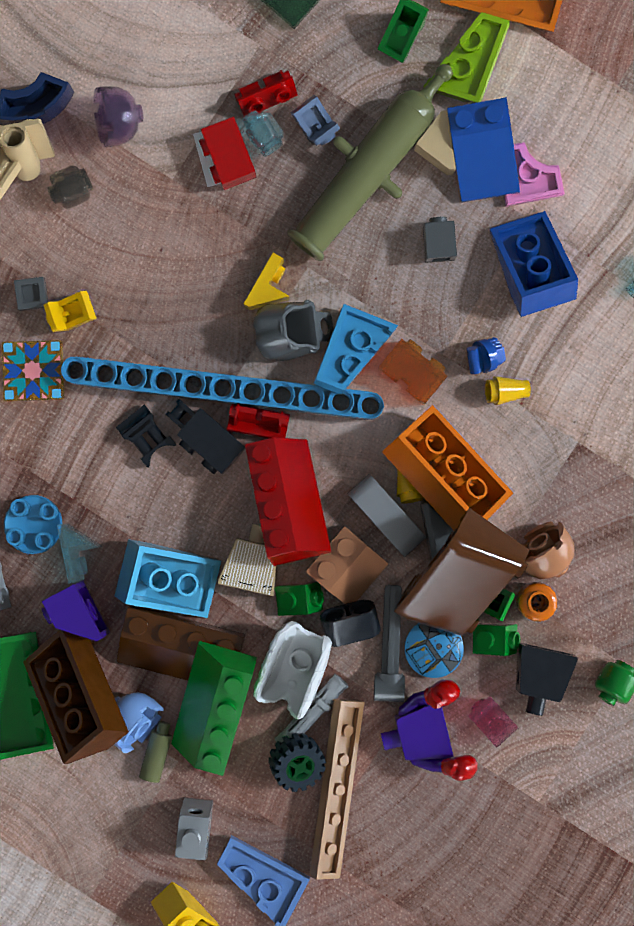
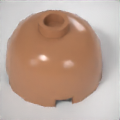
[523,521,575,579]

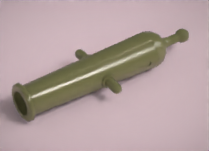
[287,64,453,261]

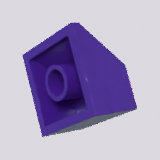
[41,581,110,641]

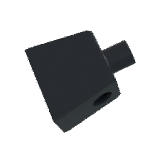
[516,643,578,716]

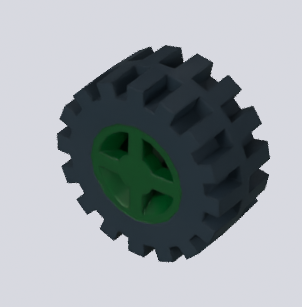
[268,733,326,792]

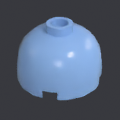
[114,692,164,753]

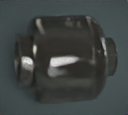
[47,165,93,209]

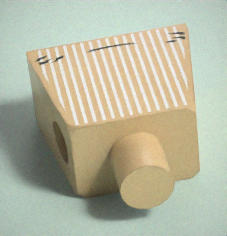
[218,523,276,596]

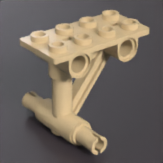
[0,119,55,200]

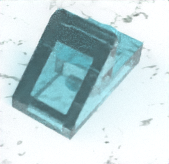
[57,523,102,584]

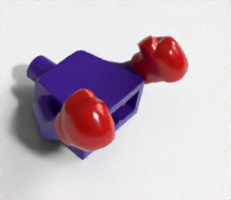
[380,680,478,781]

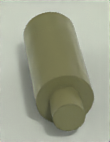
[139,721,172,783]

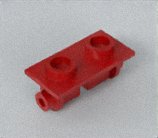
[234,70,298,119]
[227,403,290,438]

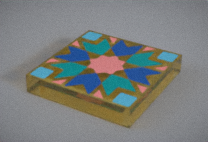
[2,340,64,401]

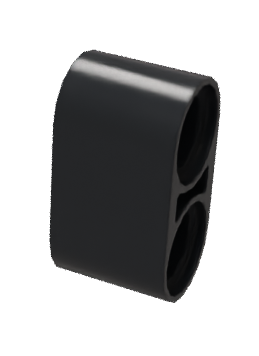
[320,600,381,647]

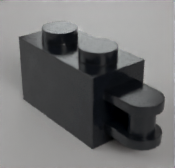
[165,399,245,474]

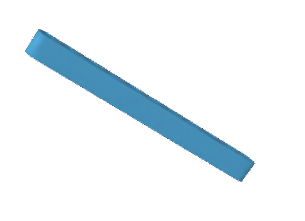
[61,357,384,420]

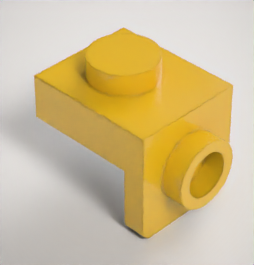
[43,291,97,332]

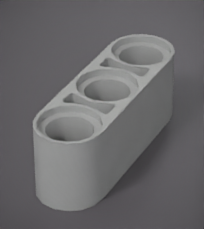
[347,474,427,557]

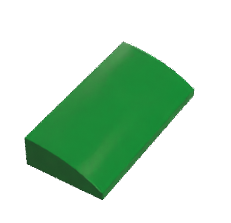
[0,632,54,760]

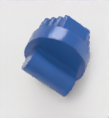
[466,337,506,374]

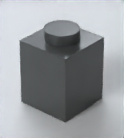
[423,217,457,263]

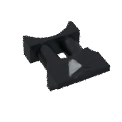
[116,404,176,468]

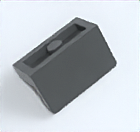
[420,502,454,561]

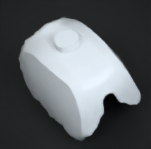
[253,621,332,719]

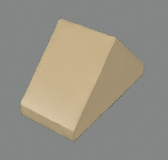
[414,110,456,176]

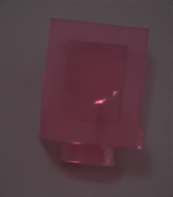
[468,696,518,748]

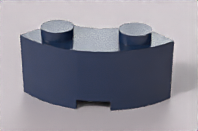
[0,72,74,126]

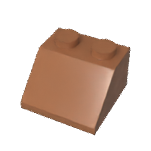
[306,526,389,604]

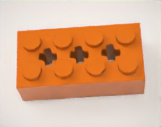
[382,405,513,530]

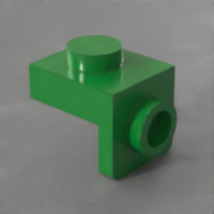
[275,582,324,616]
[473,623,521,656]

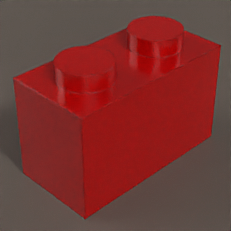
[199,116,257,190]

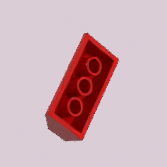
[245,437,332,566]

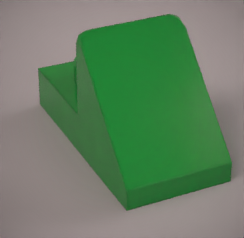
[377,0,429,63]

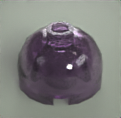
[94,86,143,147]

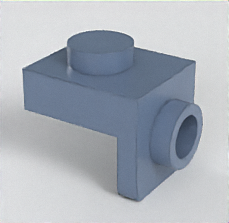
[290,95,340,146]

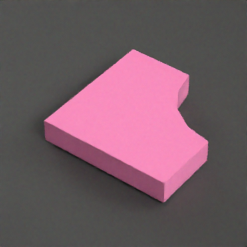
[504,142,565,207]

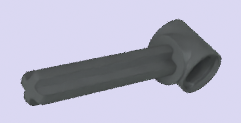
[374,585,405,702]

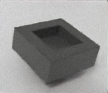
[14,277,48,311]

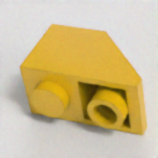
[151,882,219,926]

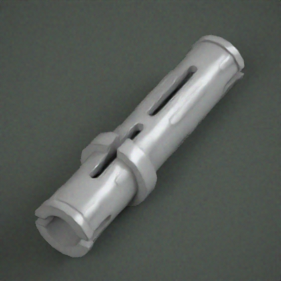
[275,674,349,743]

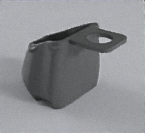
[253,300,333,361]

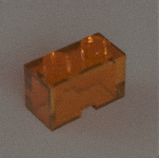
[378,339,448,405]

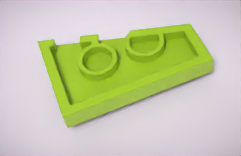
[423,12,510,104]

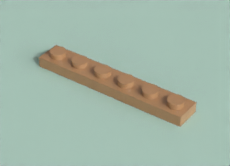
[309,699,364,880]

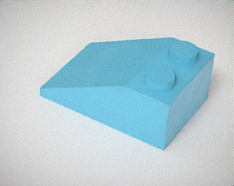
[114,539,221,618]

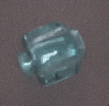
[240,110,284,157]

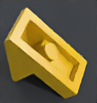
[244,252,290,310]

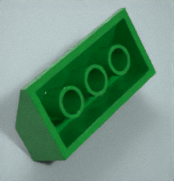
[171,641,257,776]

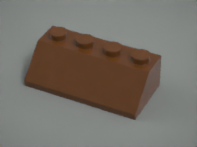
[117,605,246,681]
[23,630,129,764]

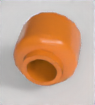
[516,582,558,622]

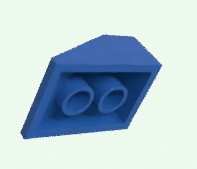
[447,97,520,203]
[490,211,578,317]

